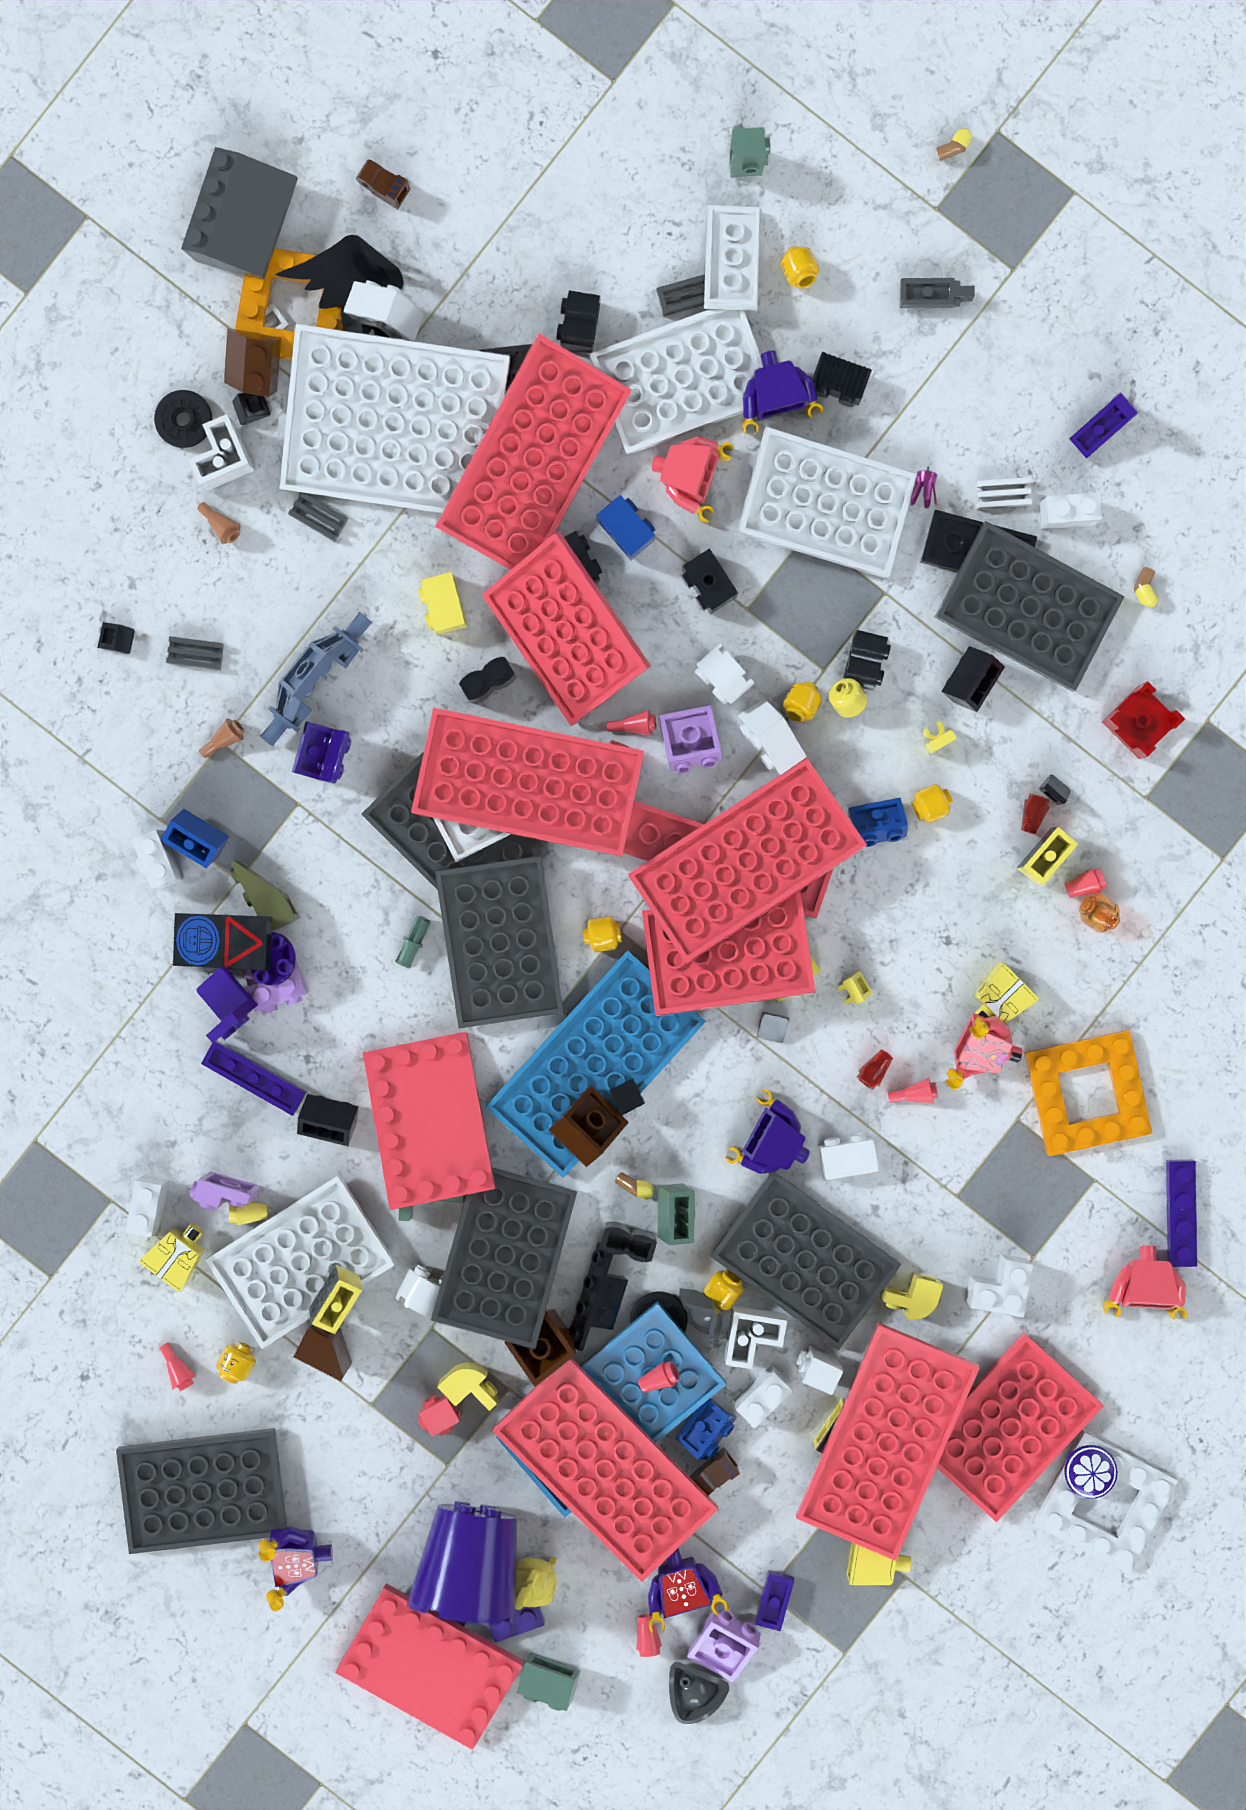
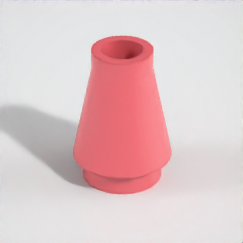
[1064,868,1107,898]
[638,1361,680,1393]
[636,1614,662,1657]

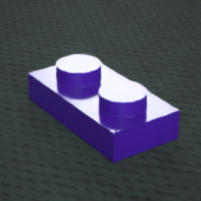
[754,1570,794,1632]
[488,1607,545,1643]

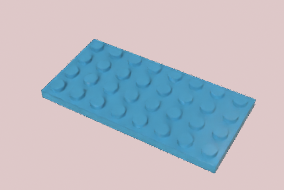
[485,950,706,1178]
[496,1301,726,1518]

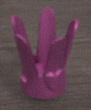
[910,466,938,509]

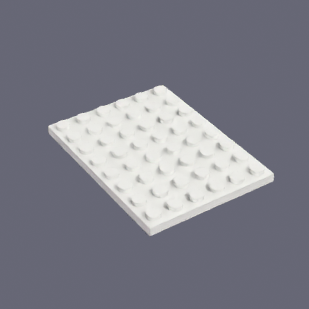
[279,324,511,513]

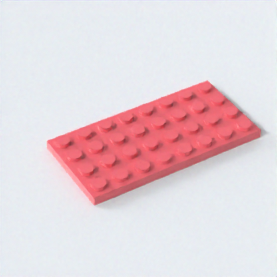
[434,333,632,570]
[411,707,644,857]
[628,758,867,964]
[796,1322,980,1561]
[492,1359,718,1582]

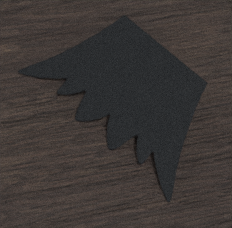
[276,235,404,338]

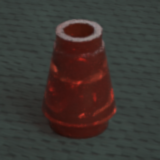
[1021,793,1051,834]
[856,1049,893,1090]

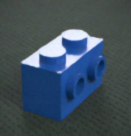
[596,495,655,560]
[161,809,229,869]

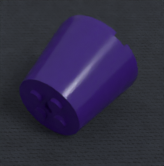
[407,1501,517,1625]

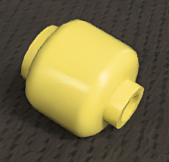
[828,678,868,718]

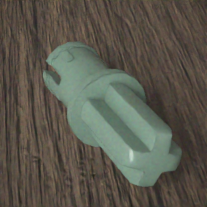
[395,916,430,968]

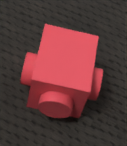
[418,1394,462,1437]

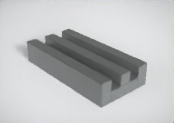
[656,274,705,317]
[288,492,348,542]
[166,636,224,670]

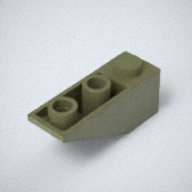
[230,861,300,932]

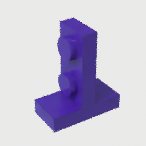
[1069,392,1138,459]

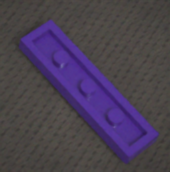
[201,1040,307,1116]
[1166,1160,1197,1267]

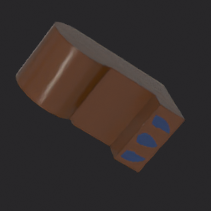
[356,159,410,210]
[690,1447,740,1496]

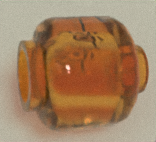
[1079,894,1120,933]

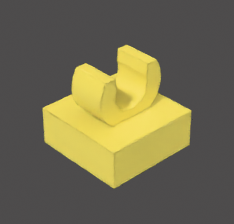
[923,721,957,754]
[837,970,873,1005]

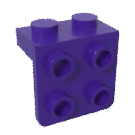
[292,721,351,784]
[197,966,258,1043]

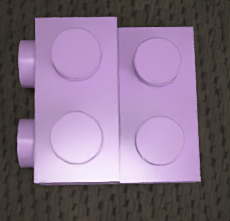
[659,705,722,774]
[242,960,308,1015]
[190,1171,261,1210]
[687,1609,761,1682]

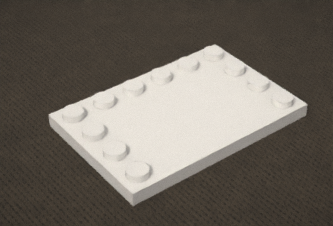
[590,309,763,456]
[737,427,917,578]
[205,1174,396,1349]

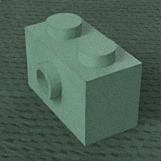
[729,127,770,177]
[658,1183,695,1245]
[517,1653,580,1711]

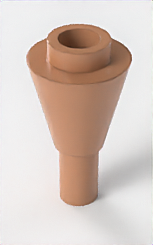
[197,502,240,544]
[199,718,244,758]

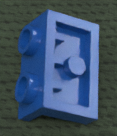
[848,797,908,847]
[675,1398,737,1460]

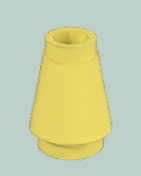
[229,1202,267,1226]

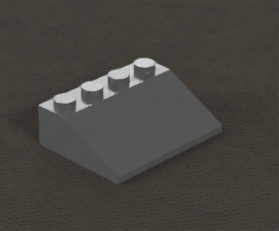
[181,147,298,279]

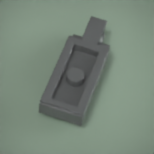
[900,278,975,308]

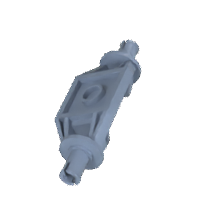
[260,612,373,747]

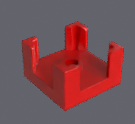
[1102,681,1185,759]

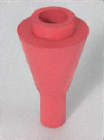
[607,710,657,736]
[888,1078,938,1104]
[159,1342,196,1392]

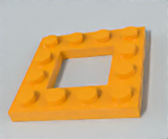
[235,248,345,361]
[1024,1030,1153,1156]

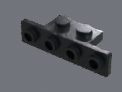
[569,1242,628,1351]

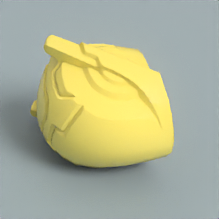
[515,1556,557,1610]

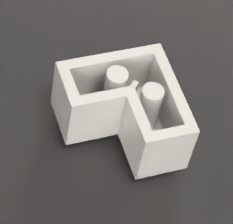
[343,281,424,342]
[189,414,255,491]
[738,698,807,775]
[965,1254,1033,1317]
[724,1305,787,1369]

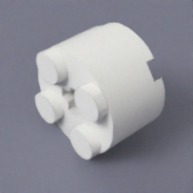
[695,643,755,705]
[395,1264,443,1319]

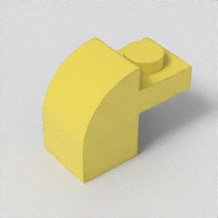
[880,1272,943,1320]
[437,1362,499,1411]

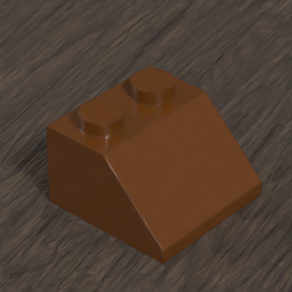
[224,328,281,397]
[549,1085,629,1167]
[504,1309,577,1387]
[293,1324,352,1382]

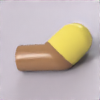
[937,128,972,161]
[1134,567,1159,608]
[615,1172,654,1200]

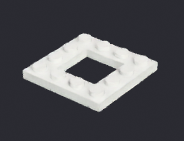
[1034,1429,1178,1574]

